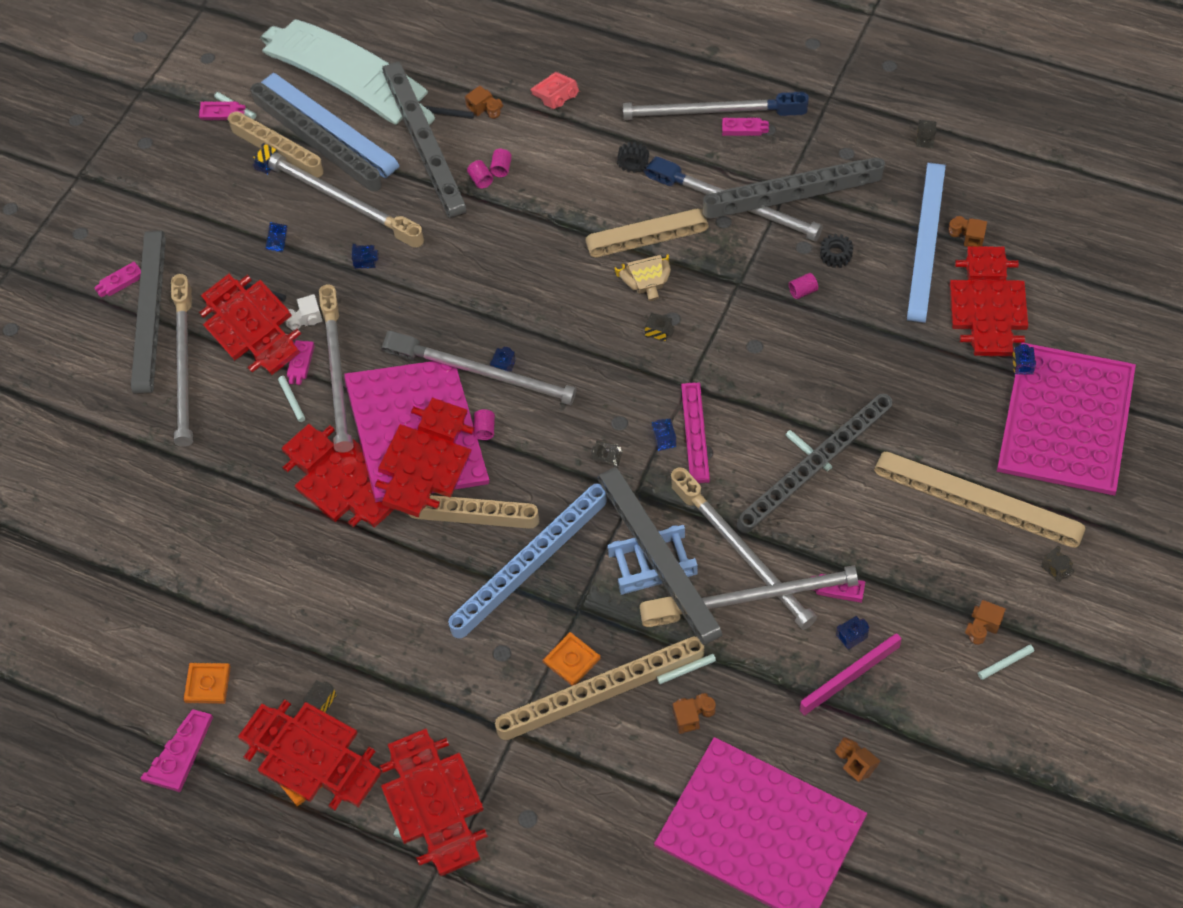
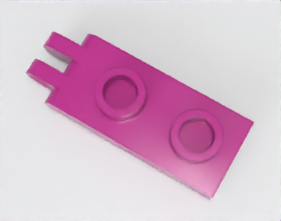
[199,102,246,120]
[722,118,769,136]
[95,262,141,297]
[287,340,315,385]
[811,574,865,603]

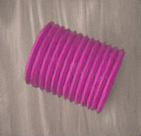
[490,149,512,177]
[467,160,493,189]
[789,273,818,300]
[474,409,495,440]

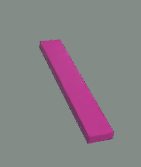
[681,382,710,483]
[800,634,902,716]

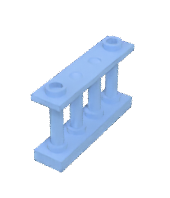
[607,525,698,595]

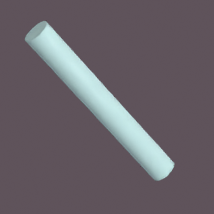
[215,92,256,120]
[278,376,305,422]
[786,430,832,471]
[978,645,1034,680]
[657,654,716,684]

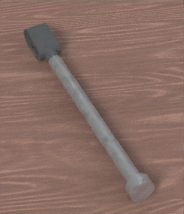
[381,331,576,406]

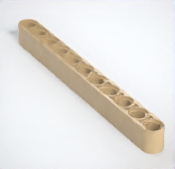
[874,452,1086,548]
[495,637,704,740]

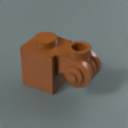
[465,86,503,118]
[948,216,987,247]
[965,600,1006,645]
[673,693,716,734]
[835,737,881,782]

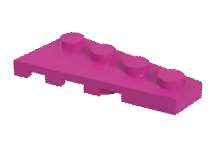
[140,709,213,792]

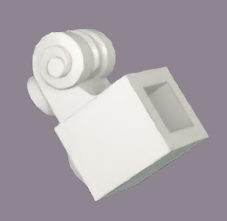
[285,295,323,330]

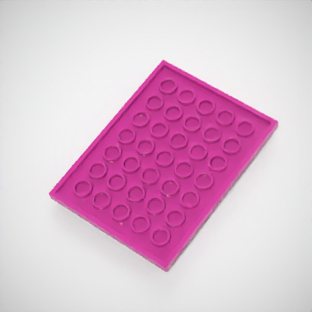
[997,343,1136,496]
[344,361,489,502]
[654,737,867,908]

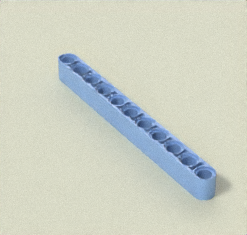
[261,73,399,178]
[907,163,945,323]
[449,484,607,638]

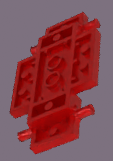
[950,246,1028,356]
[199,274,301,375]
[375,397,475,518]
[281,424,394,528]
[238,700,382,811]
[380,729,488,876]

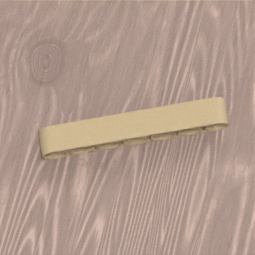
[228,112,323,178]
[585,209,709,257]
[409,495,539,528]

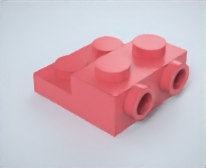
[530,72,579,109]

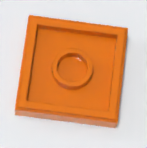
[543,632,601,686]
[184,663,231,704]

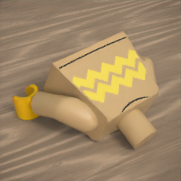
[615,255,671,301]

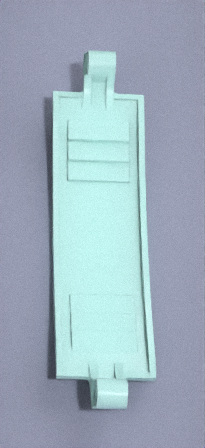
[260,19,435,125]

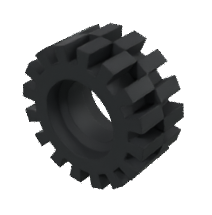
[617,142,649,173]
[820,234,853,268]

